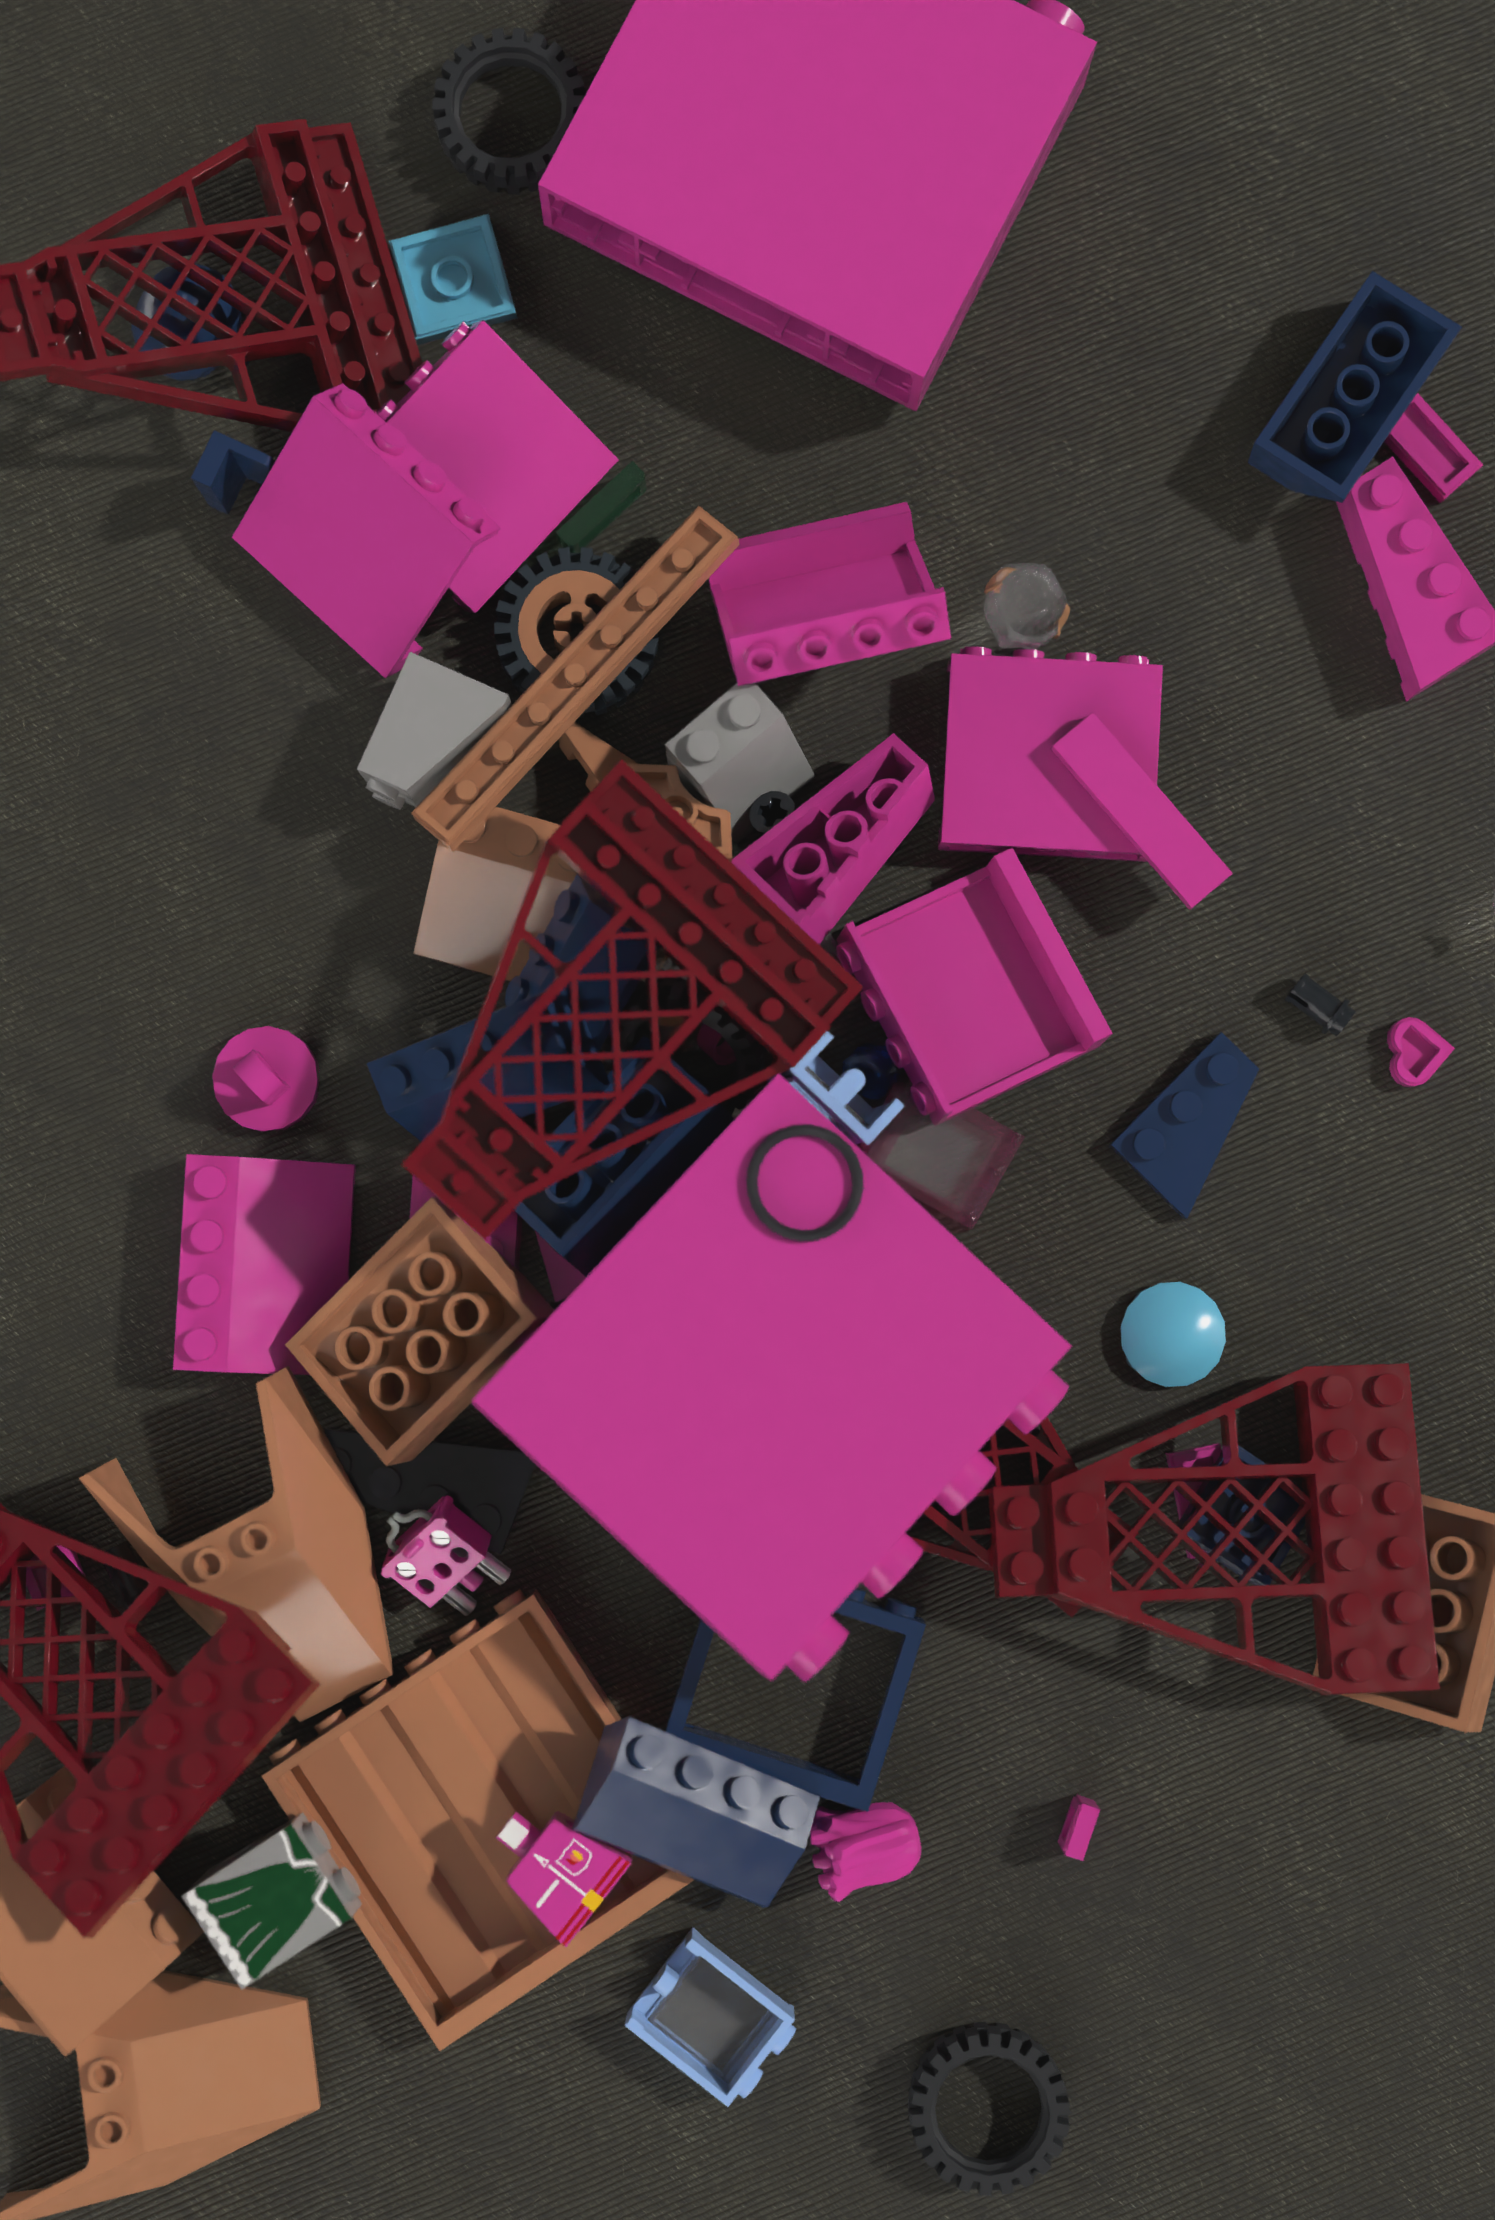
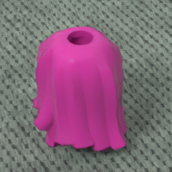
[809,1802,922,1902]

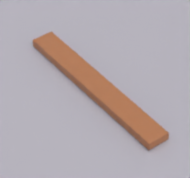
[411,506,740,852]

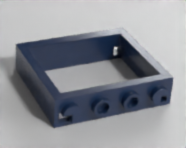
[665,1587,926,1812]

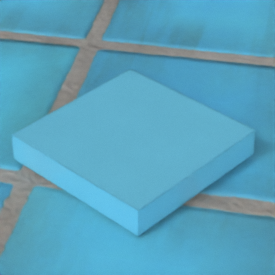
[388,214,517,345]

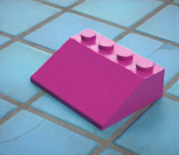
[173,1154,356,1375]

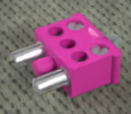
[381,1496,511,1616]

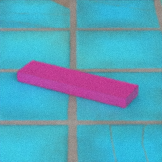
[1051,712,1233,910]

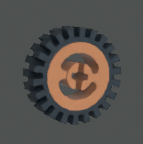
[494,547,658,718]

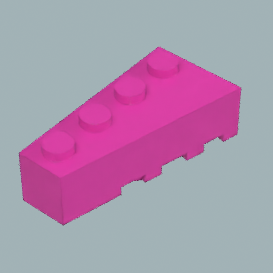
[1336,456,1495,702]
[732,733,935,945]

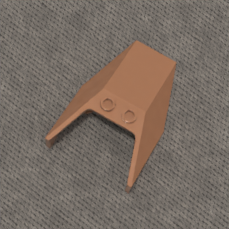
[79,1366,394,1722]
[0,1970,321,2220]

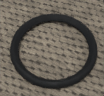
[746,1124,864,1242]

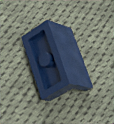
[191,430,275,515]

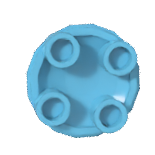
[1120,1282,1226,1387]

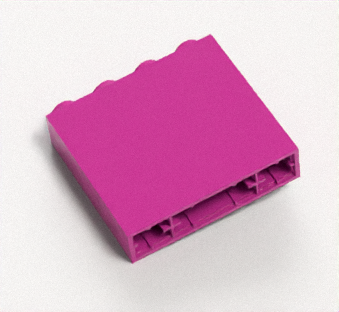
[538,0,1097,411]
[472,1073,1072,1682]

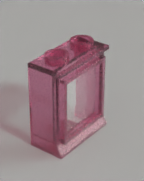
[858,1079,1025,1231]

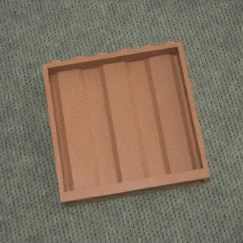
[262,1589,694,2051]

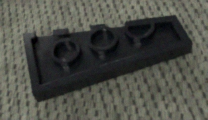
[322,1428,536,1554]

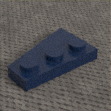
[1109,1032,1259,1219]

